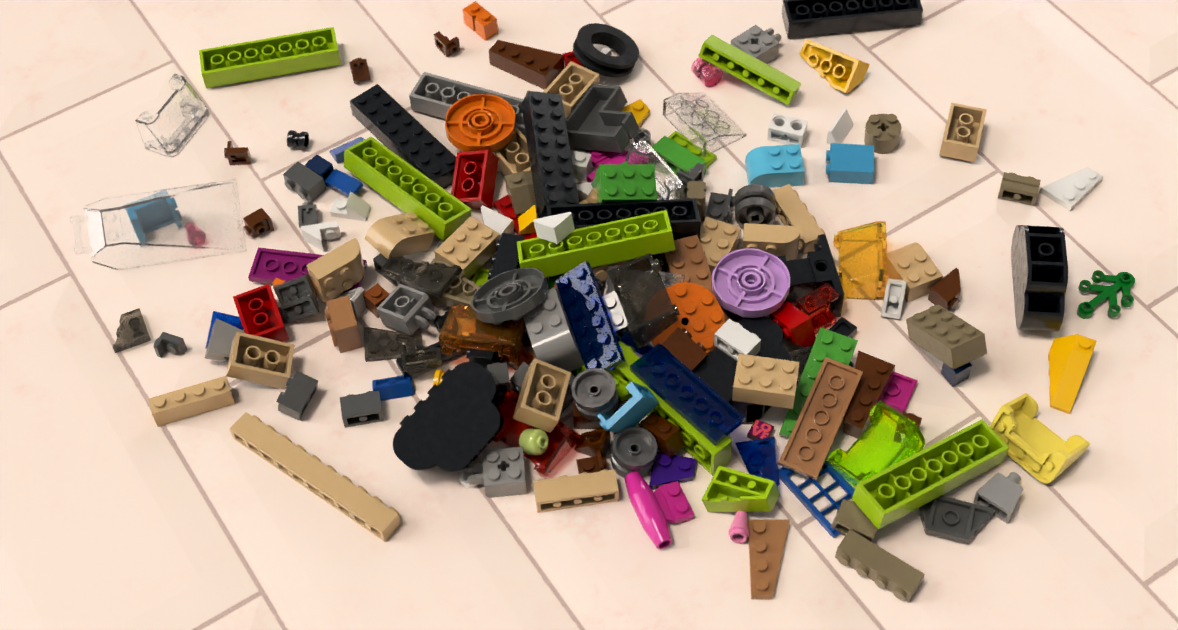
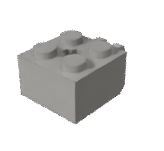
[730,25,782,64]
[376,284,437,336]
[467,446,527,498]

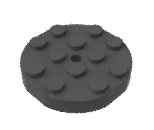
[471,267,549,325]

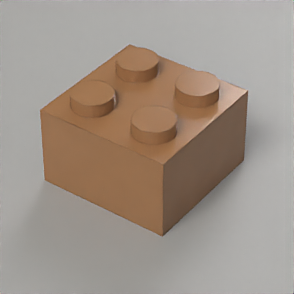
[324,295,363,353]

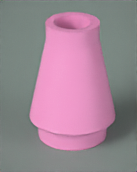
[728,511,749,543]

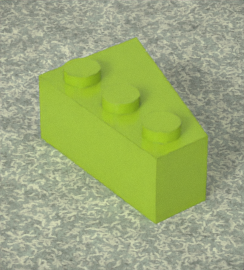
[702,465,780,512]

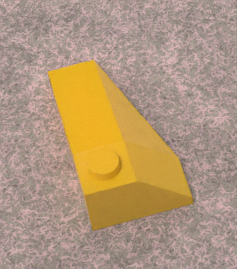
[799,39,870,94]
[1048,334,1097,414]

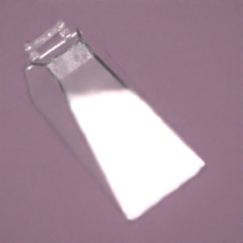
[70,178,247,271]

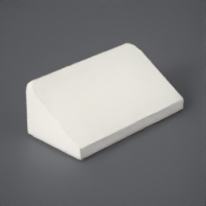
[827,108,854,144]

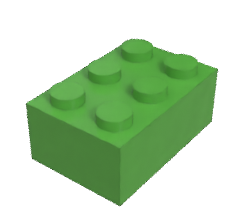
[596,164,657,203]

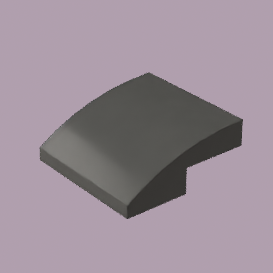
[273,274,319,324]

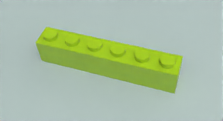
[698,34,802,105]

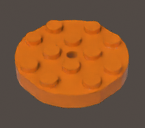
[445,94,516,152]
[645,282,725,361]

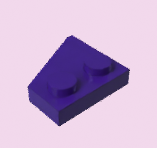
[649,452,697,490]

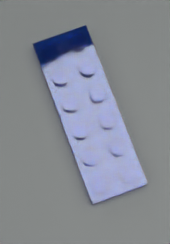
[555,261,625,372]
[630,343,745,446]

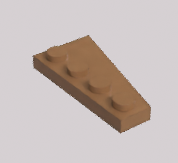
[748,519,790,600]

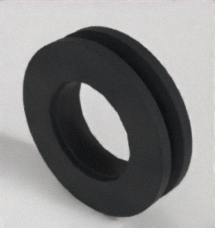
[573,23,639,77]

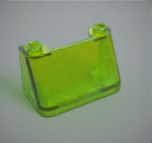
[826,401,925,487]

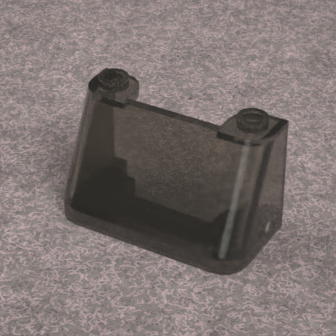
[607,253,680,349]

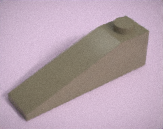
[505,170,581,216]
[414,259,479,308]

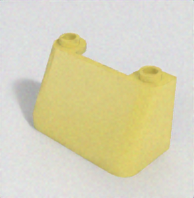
[989,393,1091,484]

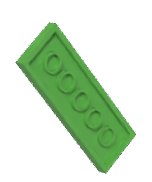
[779,327,858,439]

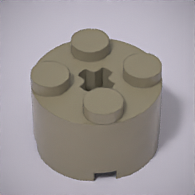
[864,114,902,154]

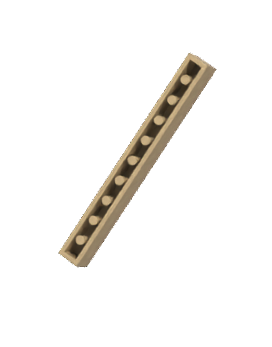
[229,412,401,542]

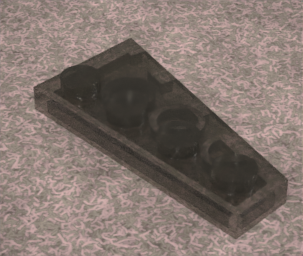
[380,257,462,299]

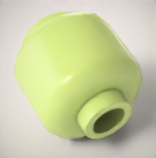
[519,429,549,455]

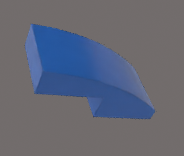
[324,169,363,197]

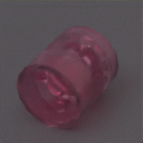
[691,57,723,88]

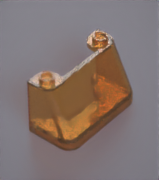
[438,304,527,364]

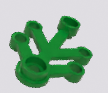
[1077,270,1135,319]

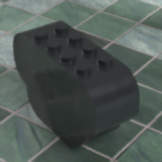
[1011,225,1068,332]
[688,316,791,425]
[393,362,504,472]

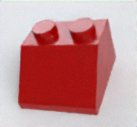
[770,301,816,348]

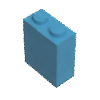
[825,143,874,184]

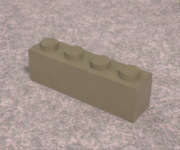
[835,529,925,603]

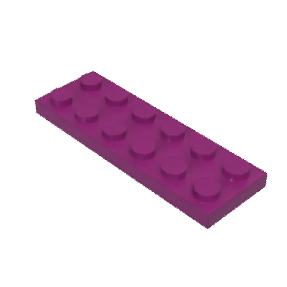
[248,247,367,292]

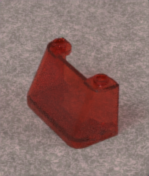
[493,389,582,475]

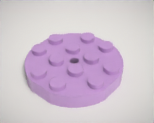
[712,248,790,318]

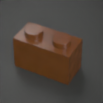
[661,327,708,374]
[638,412,685,457]

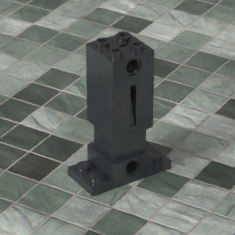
[725,234,844,318]

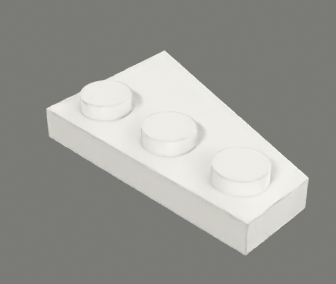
[1040,167,1103,211]

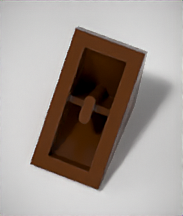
[574,428,611,457]

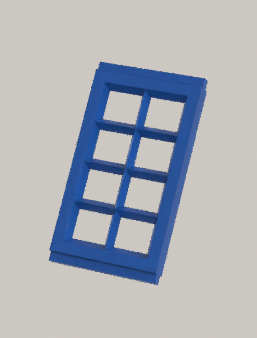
[776,459,855,538]

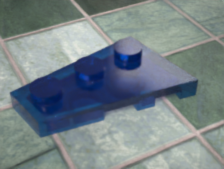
[735,437,780,496]

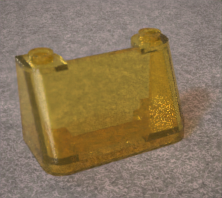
[833,221,888,300]

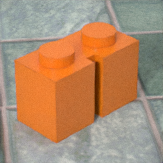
[463,1,498,41]

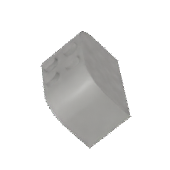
[523,287,585,372]

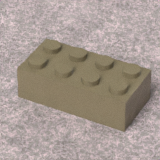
[906,304,987,369]

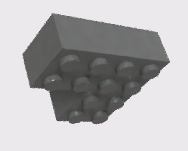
[566,84,640,153]

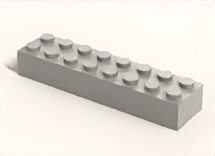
[409,72,526,137]

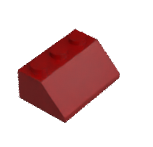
[451,150,499,210]
[233,284,289,342]

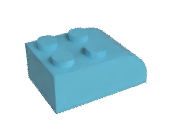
[745,144,804,188]

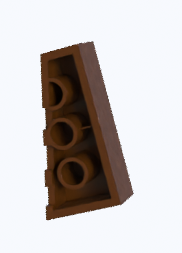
[488,40,565,90]
[843,350,895,440]

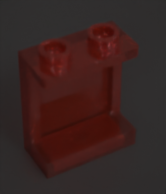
[796,283,839,334]

